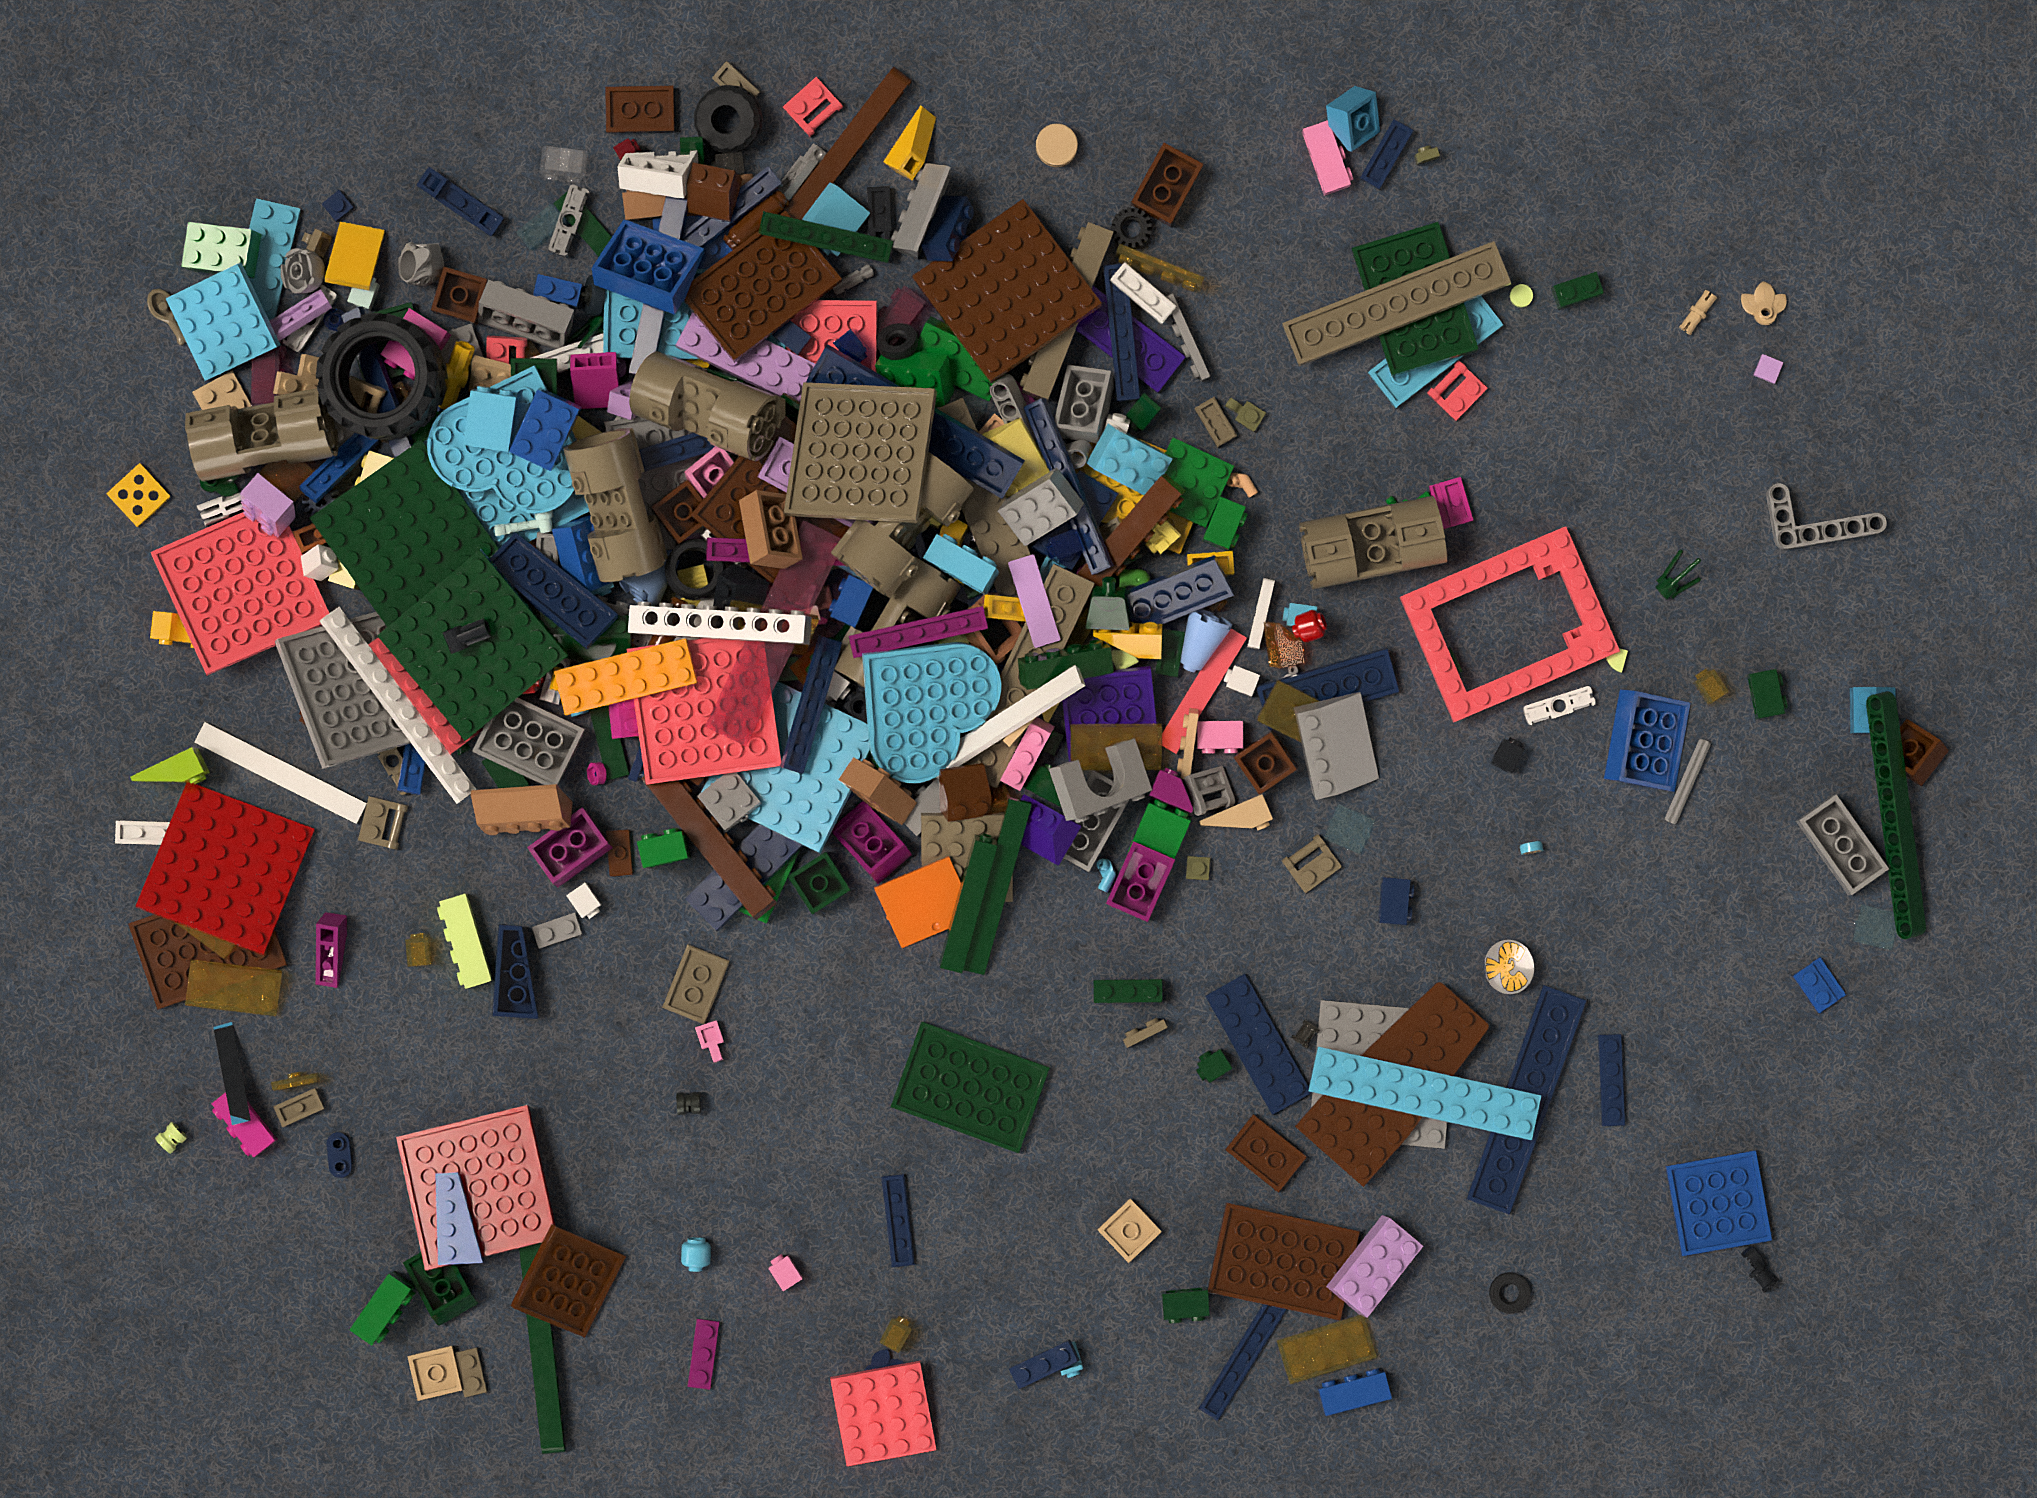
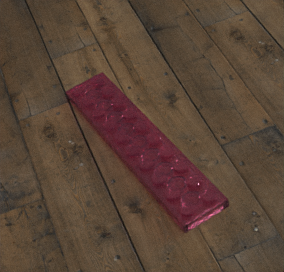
[705,520,842,746]

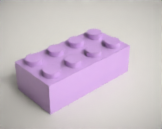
[1326,1215,1423,1318]

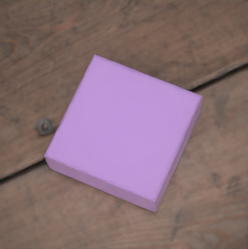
[1753,354,1783,384]

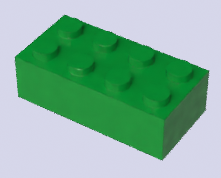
[915,316,994,402]

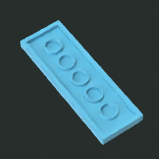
[249,198,301,321]
[1368,296,1503,408]

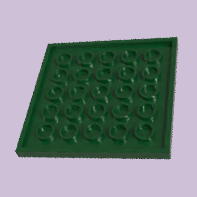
[310,439,499,627]
[377,549,569,741]

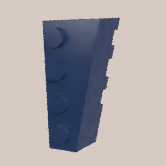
[492,924,538,1019]

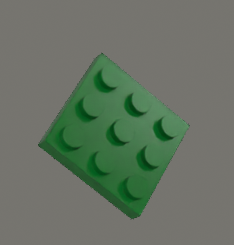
[1165,437,1234,528]

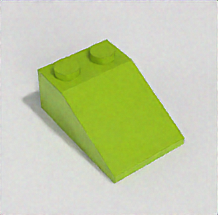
[130,747,210,785]

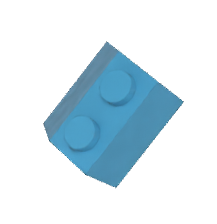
[1326,86,1380,152]
[1850,687,1896,733]

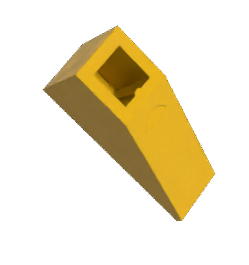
[883,106,936,180]
[1093,622,1162,659]

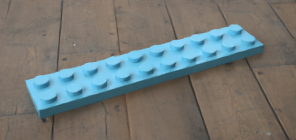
[1308,1047,1541,1140]

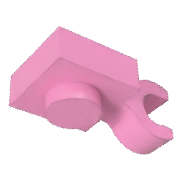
[695,1020,724,1062]

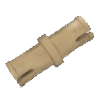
[1679,290,1717,335]

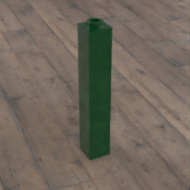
[939,833,998,973]

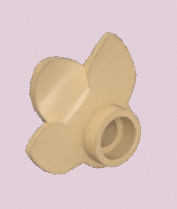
[1741,281,1787,325]

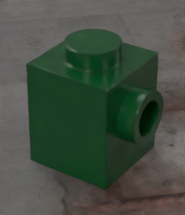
[1196,1049,1232,1083]

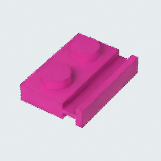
[1429,477,1473,529]

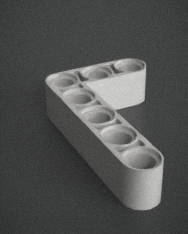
[990,373,1092,469]
[1766,483,1887,550]

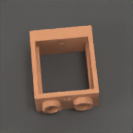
[964,593,1022,665]

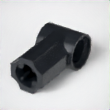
[442,618,492,654]

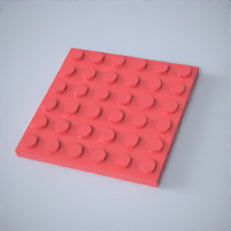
[150,512,329,676]
[627,630,781,785]

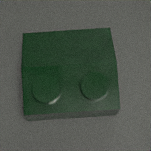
[1161,1287,1209,1323]

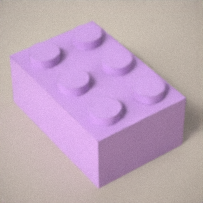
[240,473,296,538]

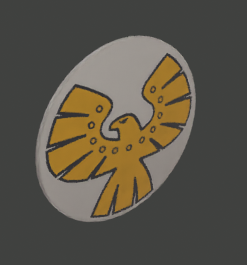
[1485,940,1535,994]

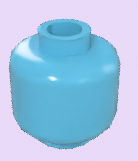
[681,1237,711,1272]

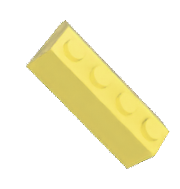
[982,418,1050,498]

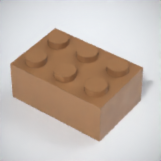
[739,490,803,569]
[838,757,917,825]

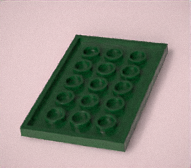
[1351,222,1479,377]
[891,1021,1050,1153]

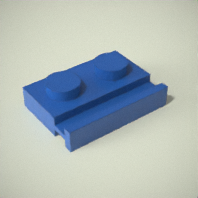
[1793,957,1846,1013]

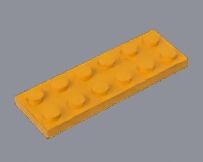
[554,638,698,715]

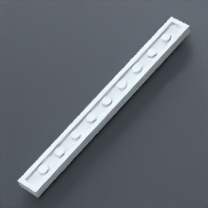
[320,607,476,804]

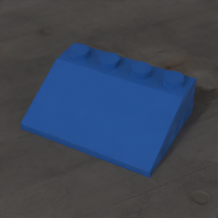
[592,219,704,315]
[1604,689,1690,792]

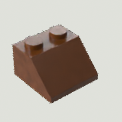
[687,163,742,222]
[1900,719,1949,786]
[939,763,991,822]

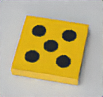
[106,463,171,527]

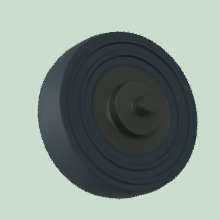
[580,275,605,316]

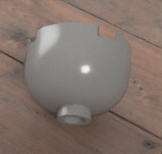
[280,248,325,294]

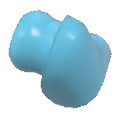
[1097,858,1116,893]

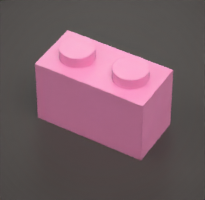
[1197,721,1243,754]

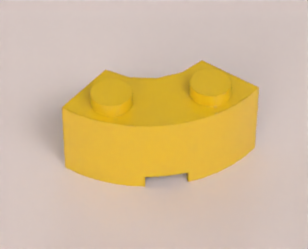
[150,611,194,648]

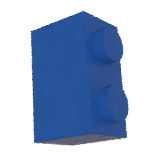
[533,274,584,309]

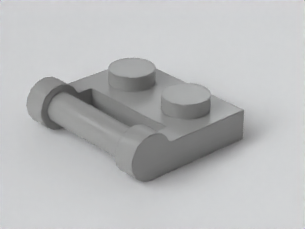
[1184,766,1235,816]

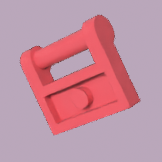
[783,77,843,137]
[486,335,527,364]
[1427,360,1487,421]

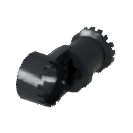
[1741,1246,1779,1293]

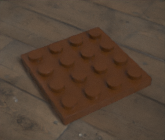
[510,1224,626,1338]

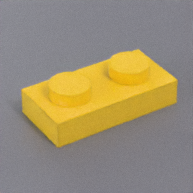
[984,595,1026,622]

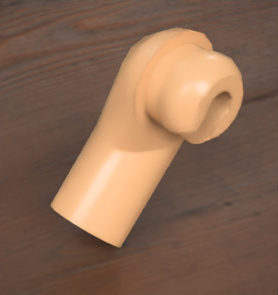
[1226,472,1258,498]

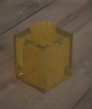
[1693,668,1729,705]
[405,933,432,967]
[879,1316,912,1353]

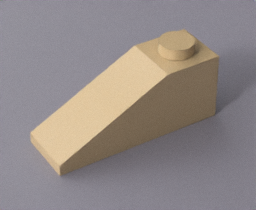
[1199,794,1273,830]

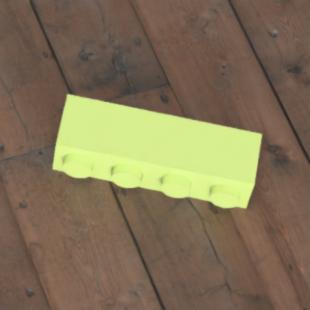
[437,894,493,989]

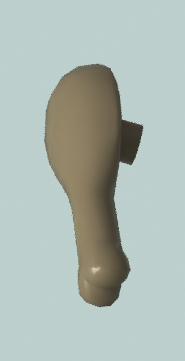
[147,289,186,346]

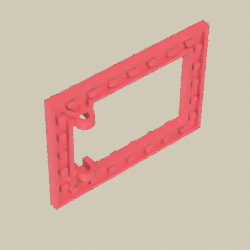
[1400,526,1620,723]

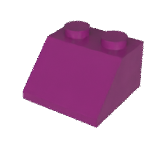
[1148,768,1193,814]

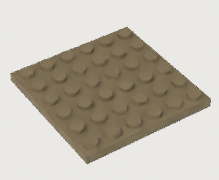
[784,382,937,523]

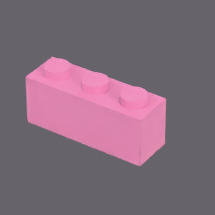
[1302,120,1353,196]
[1000,717,1055,791]

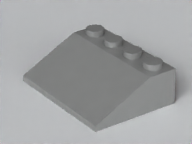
[891,163,951,259]
[1294,692,1379,800]
[472,698,585,785]

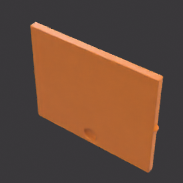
[874,856,961,948]

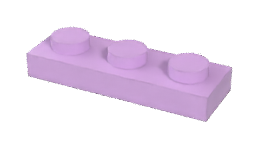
[269,289,332,341]

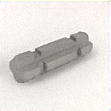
[833,265,874,295]

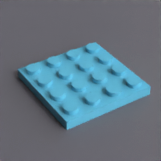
[166,263,281,381]

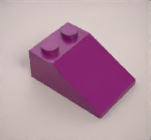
[832,801,912,884]
[1106,841,1175,922]

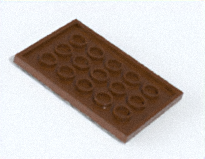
[684,210,842,363]
[128,915,288,1010]
[1207,1202,1360,1320]

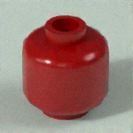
[1292,610,1327,643]

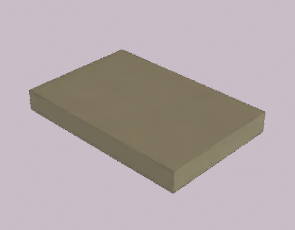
[662,944,730,1024]

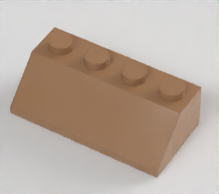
[471,784,573,835]

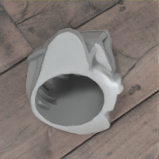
[398,242,444,286]

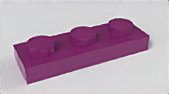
[688,1318,720,1390]

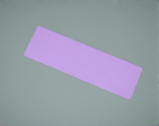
[1008,555,1060,648]

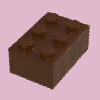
[1131,143,1203,227]

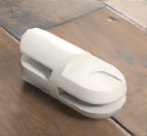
[197,493,242,526]

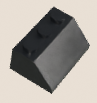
[713,563,771,629]

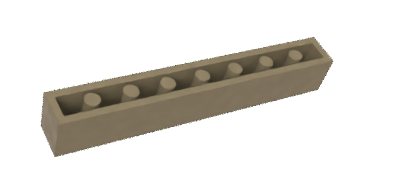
[1020,222,1113,402]

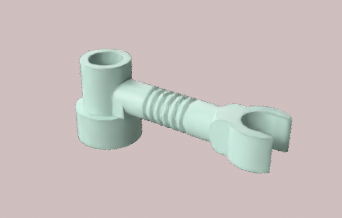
[494,510,554,536]

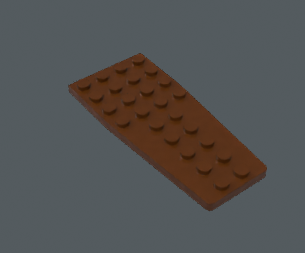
[1295,982,1489,1187]

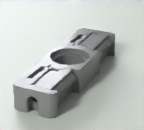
[548,184,590,257]

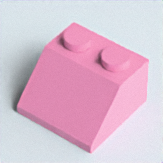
[684,446,734,499]

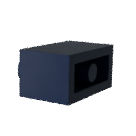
[1378,877,1414,925]

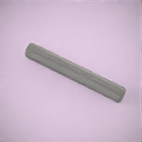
[1665,739,1711,824]

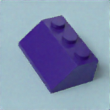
[1021,794,1081,866]

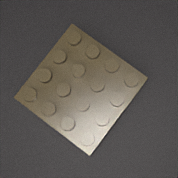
[921,813,1013,902]

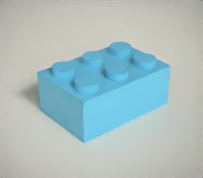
[1086,423,1172,495]
[923,534,1000,595]

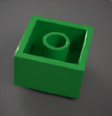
[1202,497,1248,551]

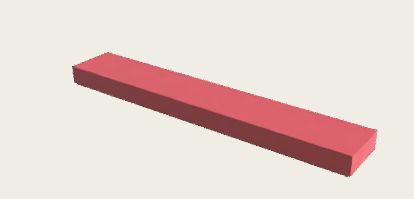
[1158,629,1247,754]

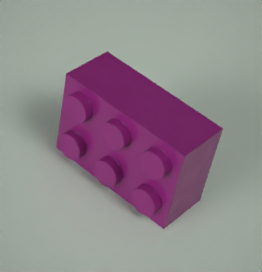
[527,807,613,888]

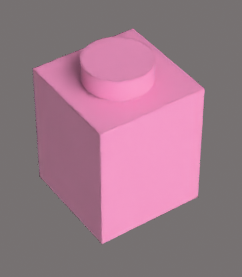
[768,1254,803,1291]

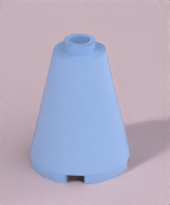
[619,549,680,607]
[1180,609,1233,673]

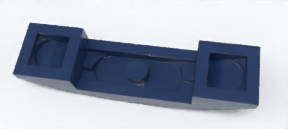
[416,167,504,237]

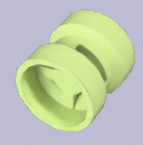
[155,1122,187,1154]

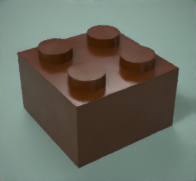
[431,266,488,325]
[649,479,703,544]
[1234,729,1299,795]

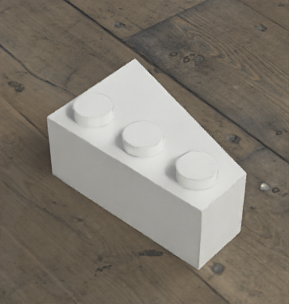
[618,151,698,199]

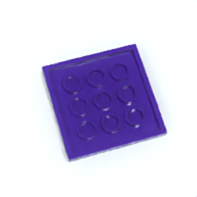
[1062,666,1160,763]

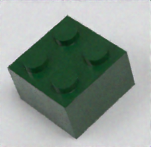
[788,852,851,915]

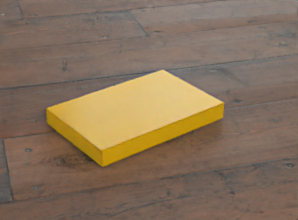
[325,222,385,291]

